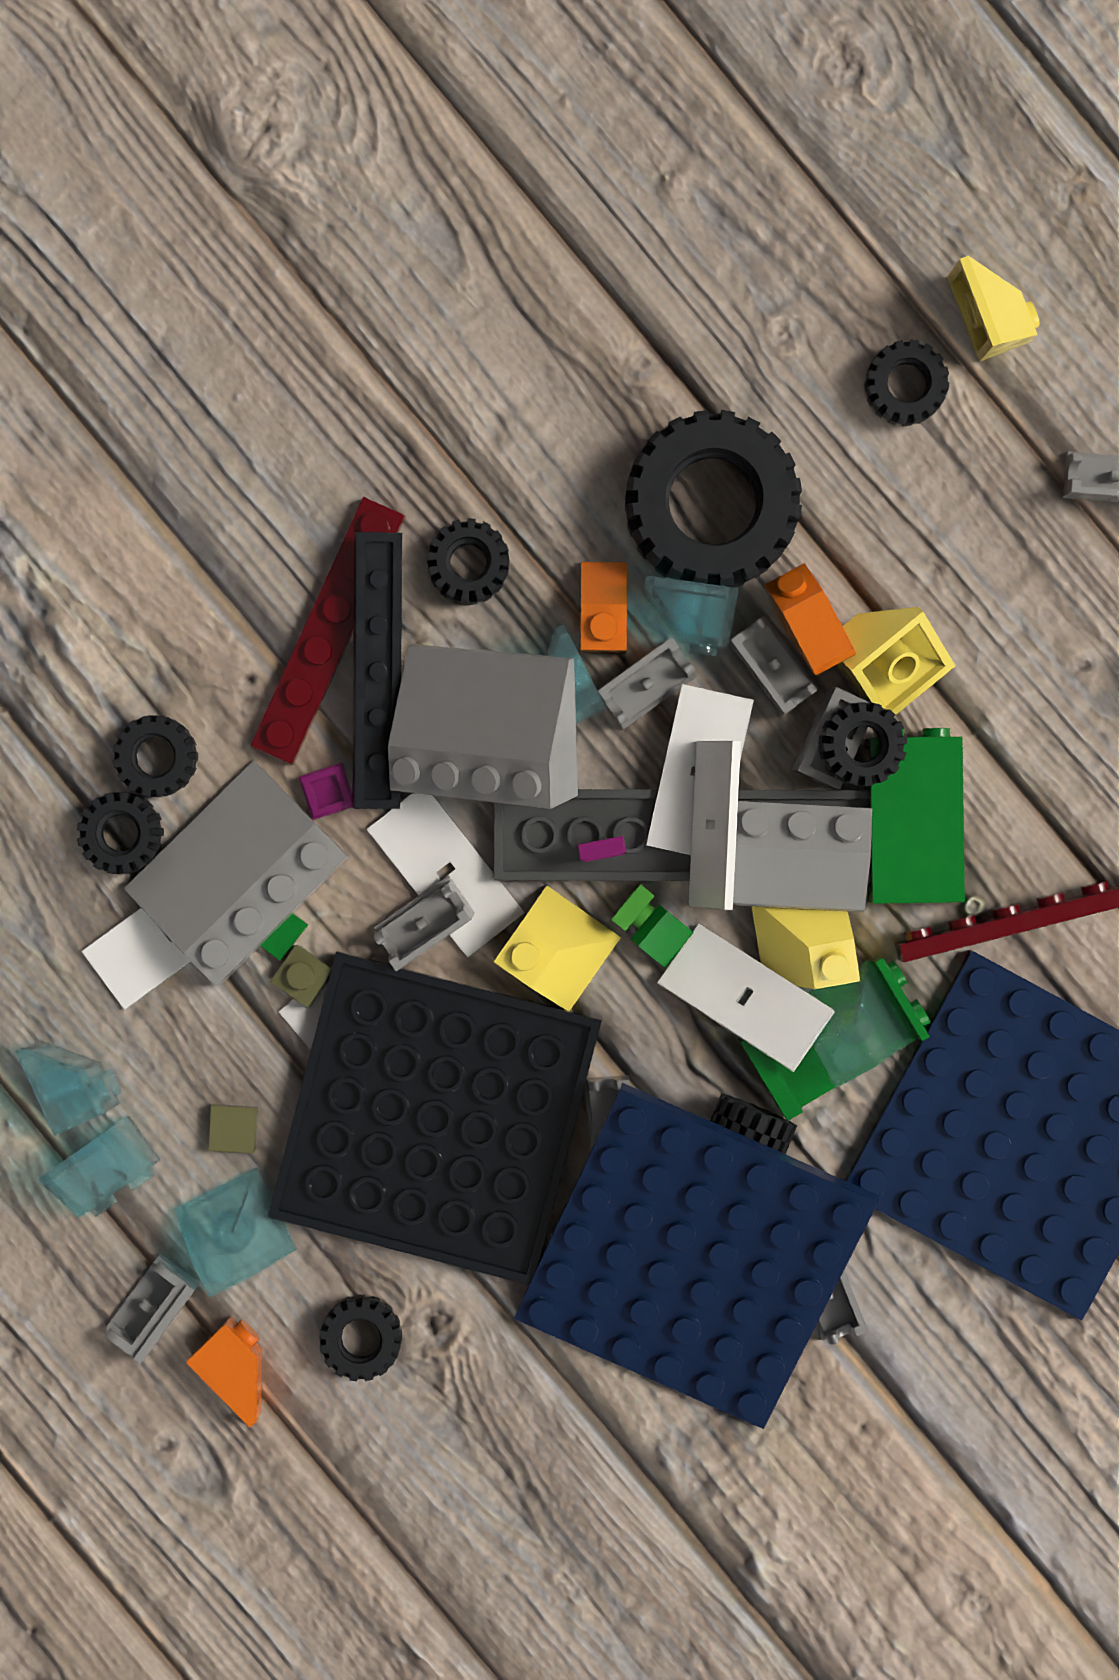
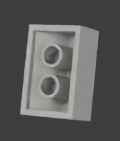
[733,801,872,912]

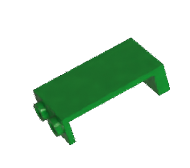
[865,728,965,904]
[738,956,931,1121]

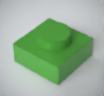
[611,883,655,931]

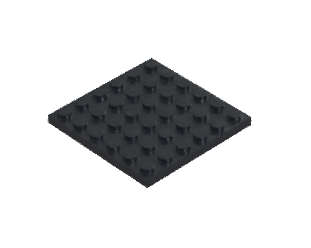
[268,951,602,1285]

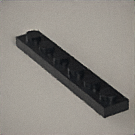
[352,532,402,809]

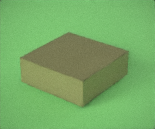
[208,1104,258,1154]

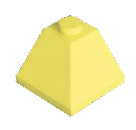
[947,256,1040,362]
[837,607,955,715]
[494,886,621,1011]
[751,906,860,989]

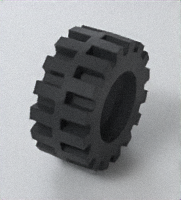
[864,339,950,426]
[112,715,198,797]
[319,1295,402,1382]

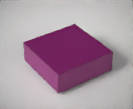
[299,763,352,820]
[578,836,626,862]

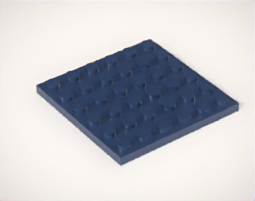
[845,950,1119,1320]
[514,1082,879,1429]

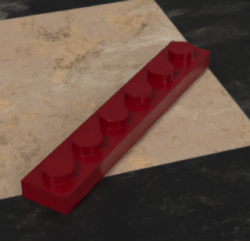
[250,496,406,765]
[895,880,1119,963]

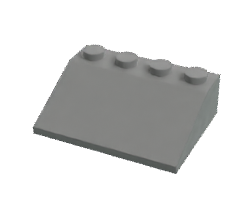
[388,644,578,809]
[124,760,350,986]

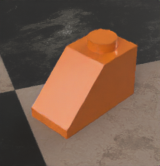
[580,562,627,654]
[764,563,856,676]
[186,1316,262,1428]

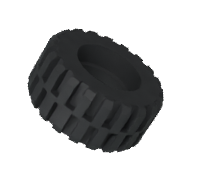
[625,410,802,591]

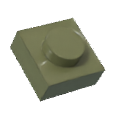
[270,944,332,1008]

